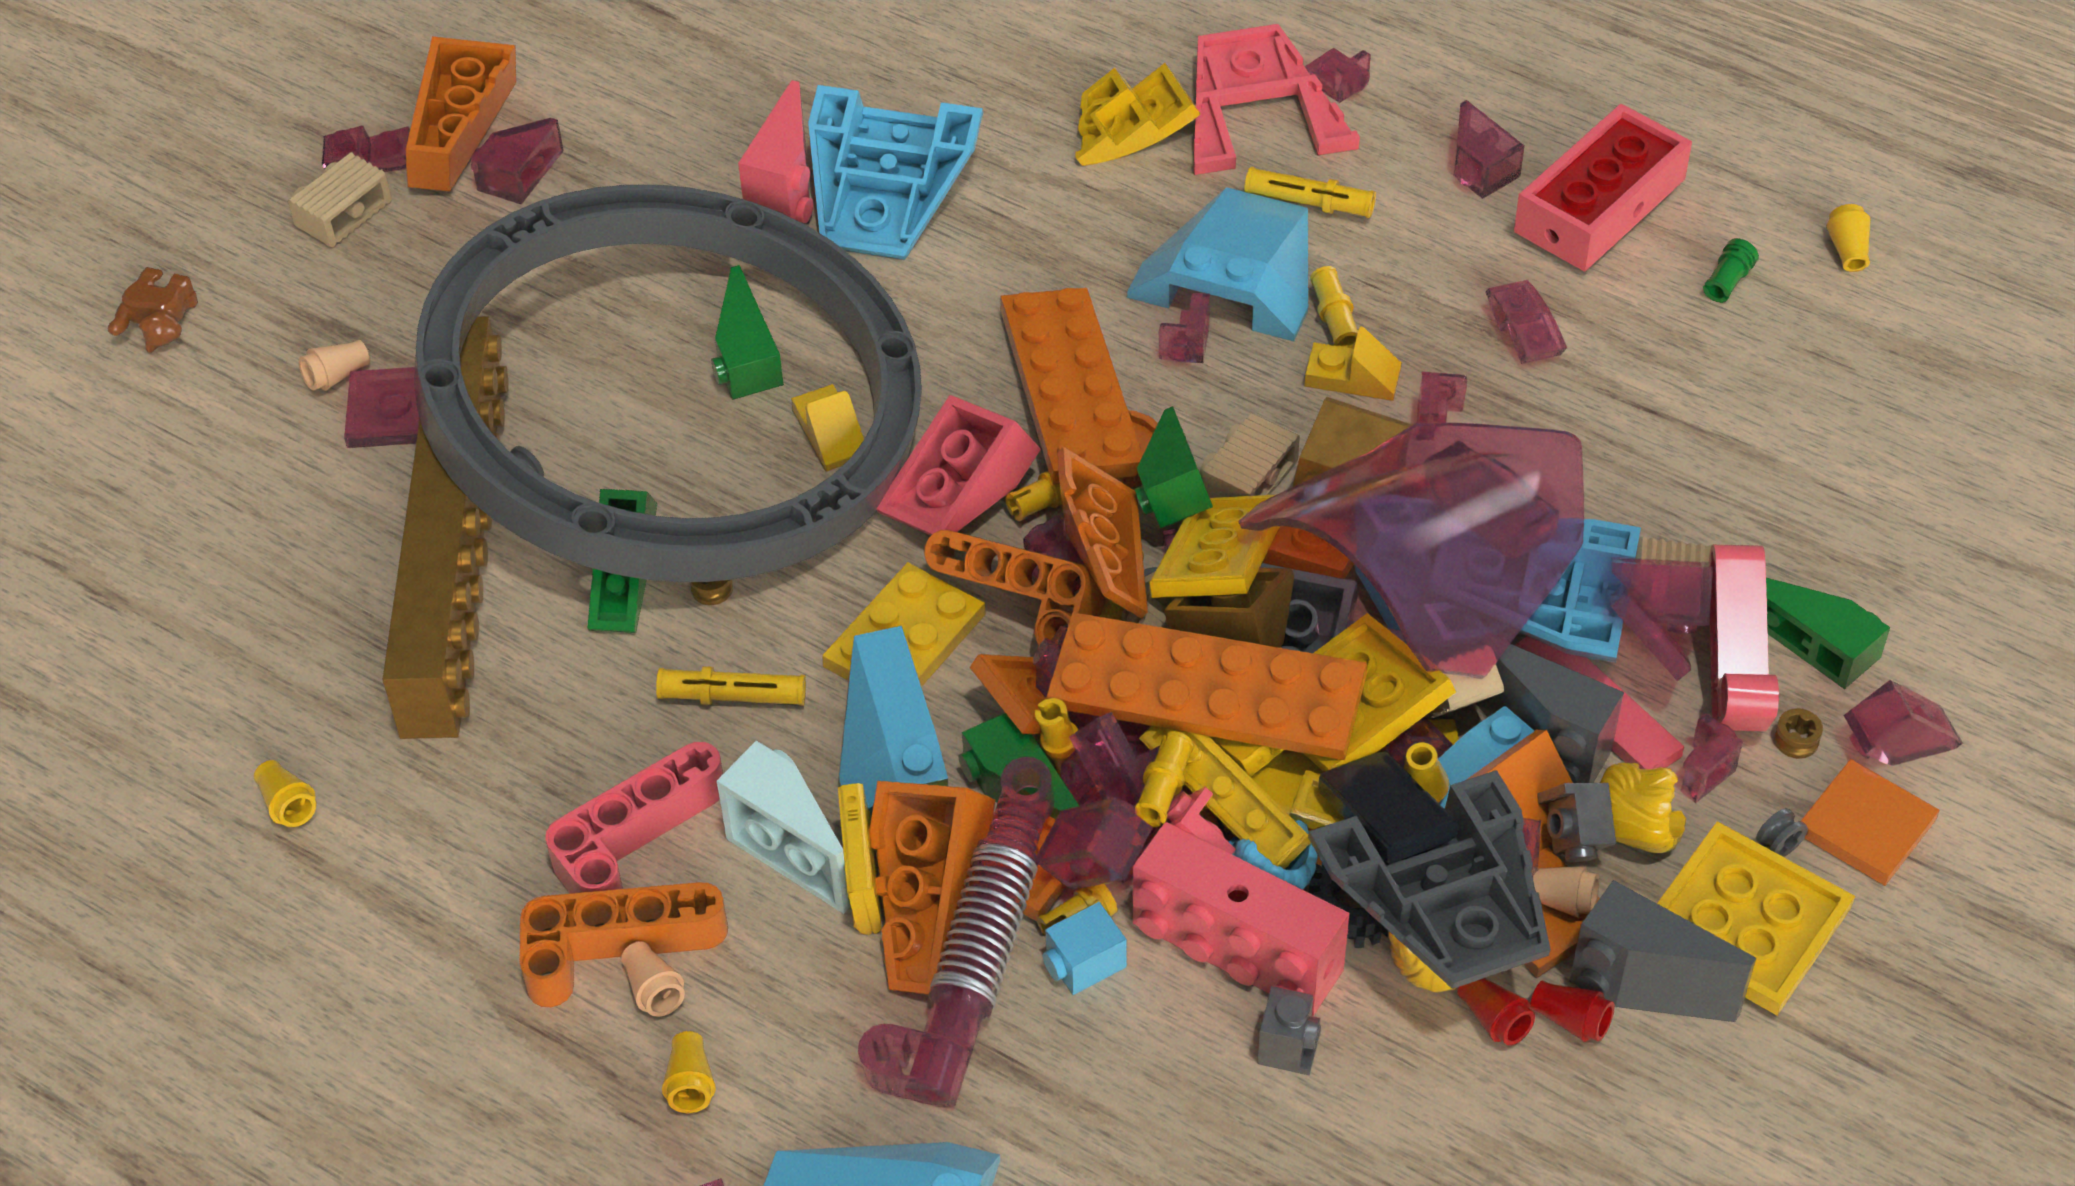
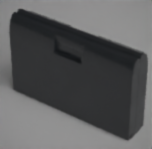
[1319,751,1459,865]

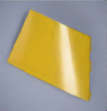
[1075,63,1201,166]

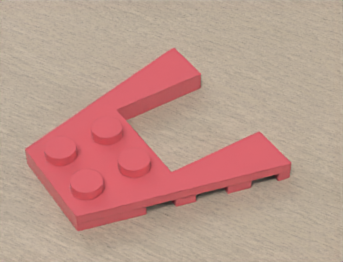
[1193,24,1360,175]

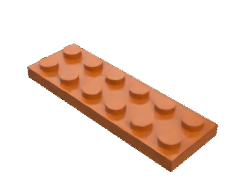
[1000,288,1143,485]
[1046,612,1367,760]

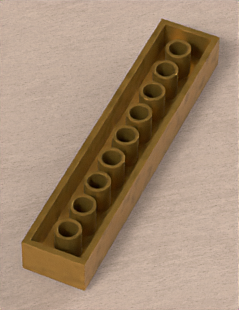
[382,316,509,739]

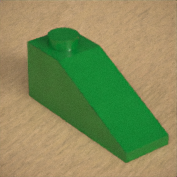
[711,265,784,400]
[1135,406,1213,528]
[587,489,657,633]
[1766,578,1890,689]
[959,713,1087,835]

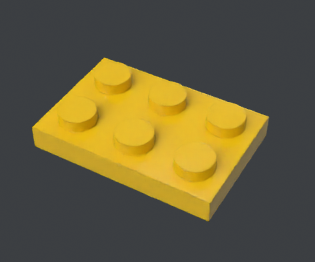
[822,562,986,687]

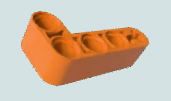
[924,530,1105,654]
[519,882,729,1008]

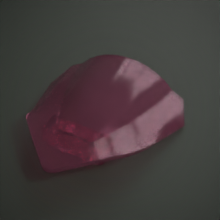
[1239,423,1584,679]

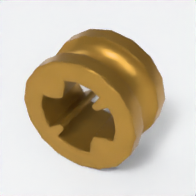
[690,579,733,605]
[1774,708,1823,759]

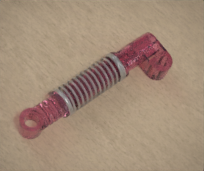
[858,757,1055,1107]

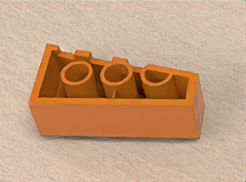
[405,36,516,191]

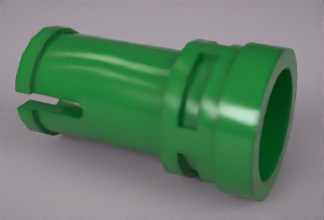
[1703,238,1759,303]

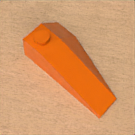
[1058,447,1148,619]
[869,781,995,995]

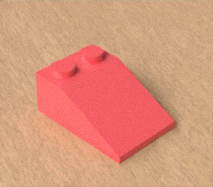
[738,80,813,223]
[876,395,1041,536]

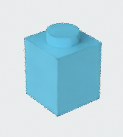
[1042,902,1127,995]

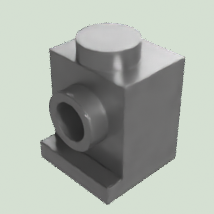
[1538,783,1616,862]
[1258,986,1321,1076]

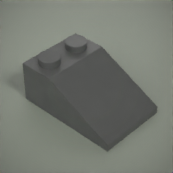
[1260,563,1358,653]
[1475,633,1624,783]
[1570,880,1756,1022]

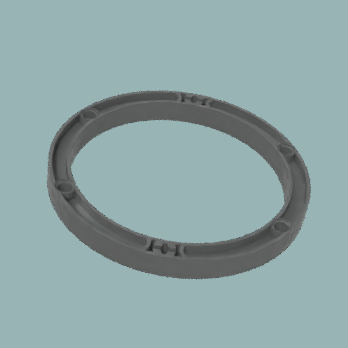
[414,185,922,582]

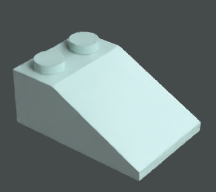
[717,740,850,914]

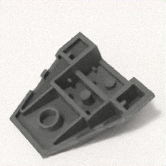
[1308,770,1551,989]

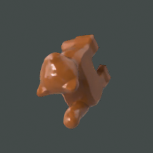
[108,267,198,353]

